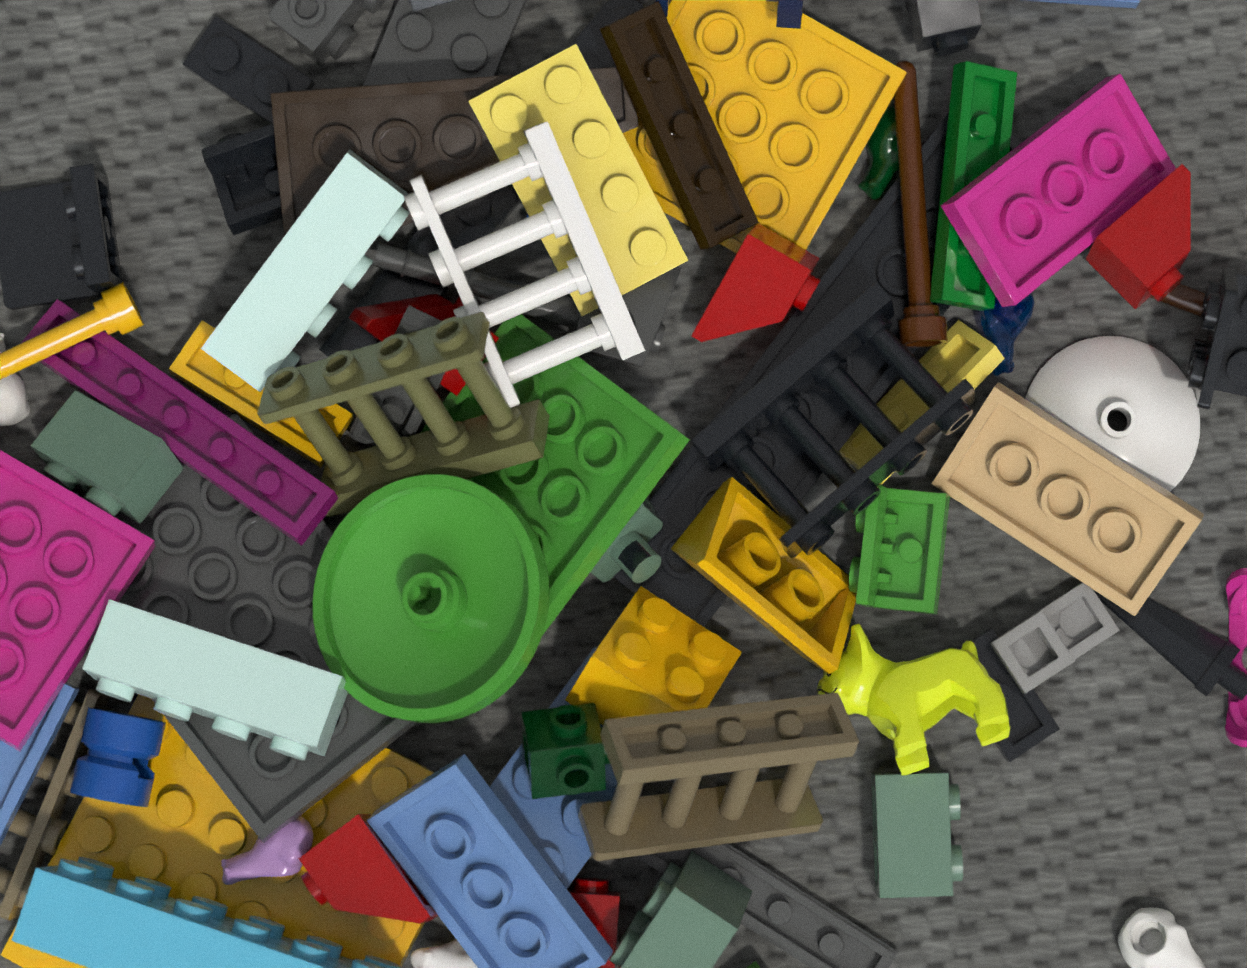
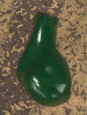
[858,105,899,200]

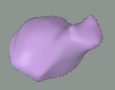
[221,816,313,885]

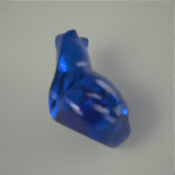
[980,292,1035,376]

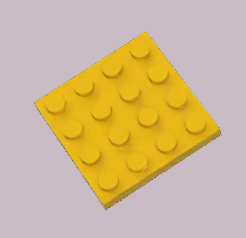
[623,0,907,254]

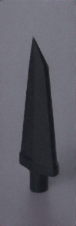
[1094,590,1247,701]

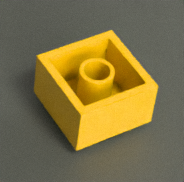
[565,586,742,725]

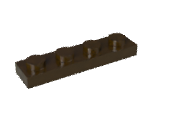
[599,1,759,250]

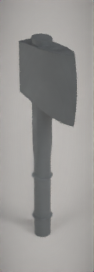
[372,242,681,368]

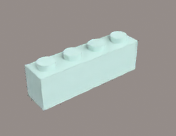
[201,149,410,392]
[82,599,348,760]

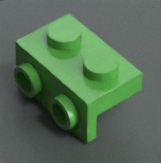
[849,485,950,615]

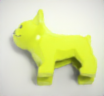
[817,623,1010,776]

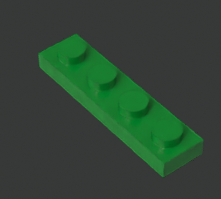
[930,61,1017,311]

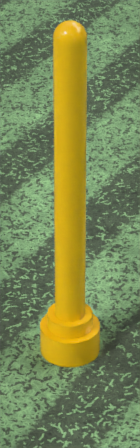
[0,282,144,380]

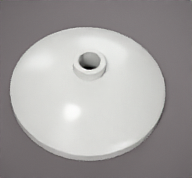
[1025,336,1200,492]

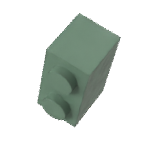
[30,390,184,524]
[871,771,963,898]

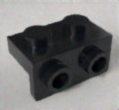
[201,123,282,236]

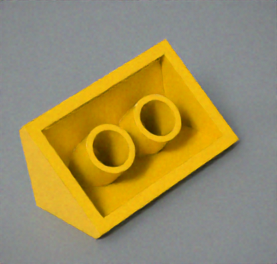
[671,477,857,674]

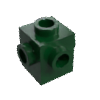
[521,703,610,799]

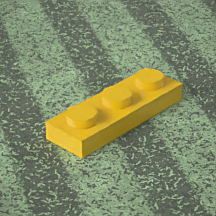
[169,320,353,468]

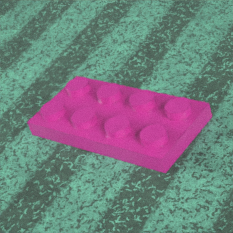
[941,73,1176,307]

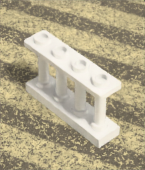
[404,121,645,408]

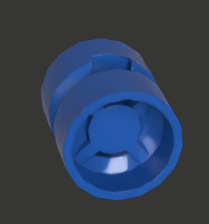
[70,707,166,807]

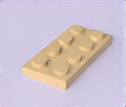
[932,382,1204,616]

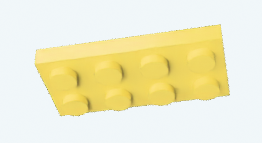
[468,44,688,316]

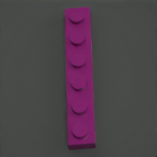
[20,299,339,546]

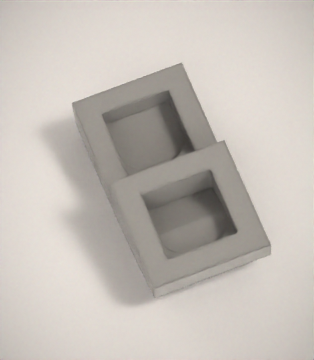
[990,582,1120,694]

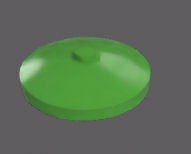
[312,474,549,723]

